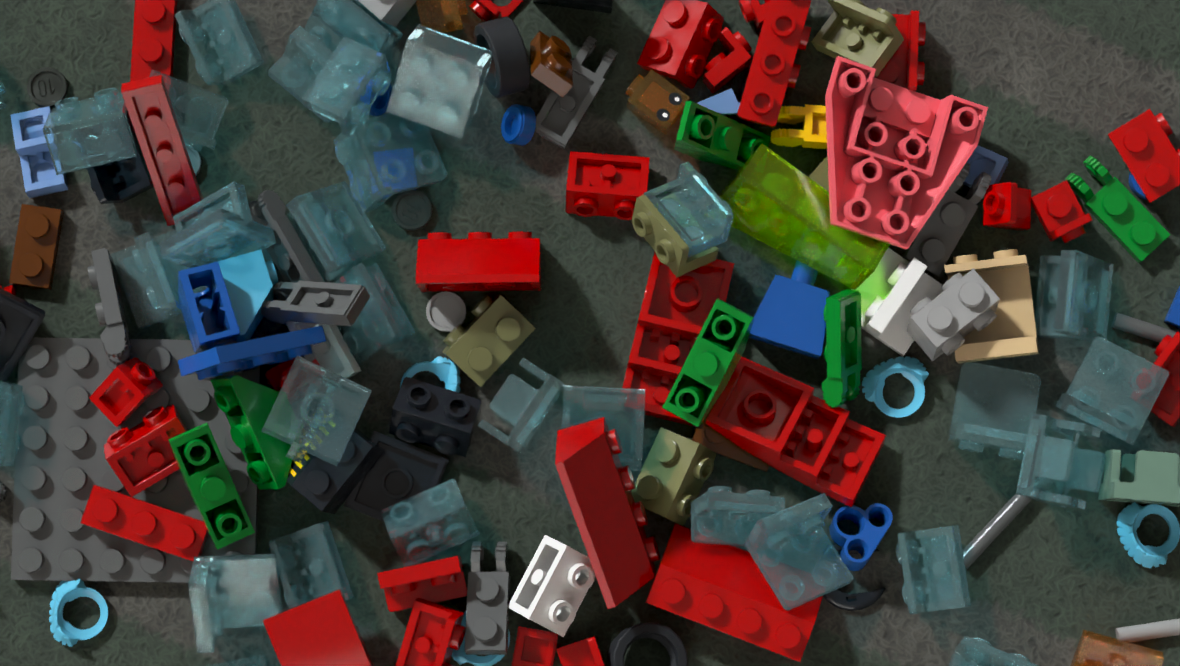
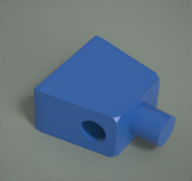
[749,258,830,359]
[178,261,240,353]

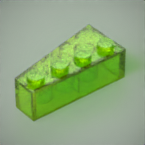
[708,144,890,290]

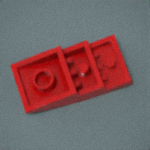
[617,252,735,427]
[706,356,886,507]
[263,589,375,666]

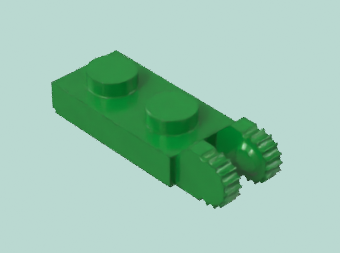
[1065,156,1170,263]
[822,289,862,408]

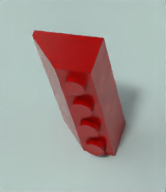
[555,417,660,609]
[646,523,827,662]

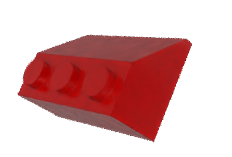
[416,231,541,292]

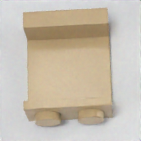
[944,249,1039,364]

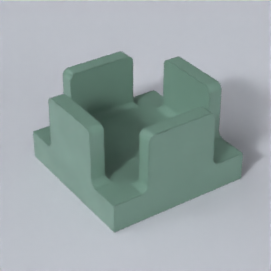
[1098,449,1180,507]

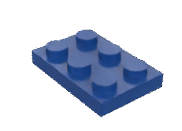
[178,325,326,380]

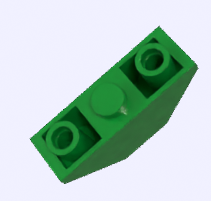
[674,101,771,175]
[662,298,754,427]
[210,375,301,490]
[168,422,255,550]

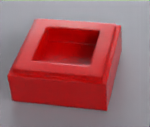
[512,626,558,666]

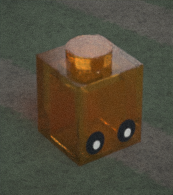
[625,69,690,135]

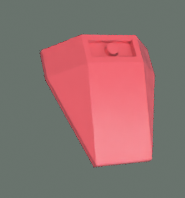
[825,56,988,249]

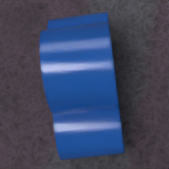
[829,503,893,571]

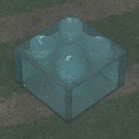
[386,24,492,139]

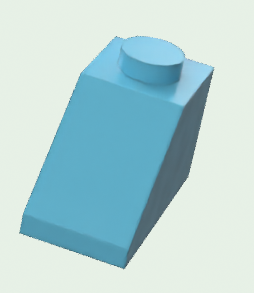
[218,249,278,343]

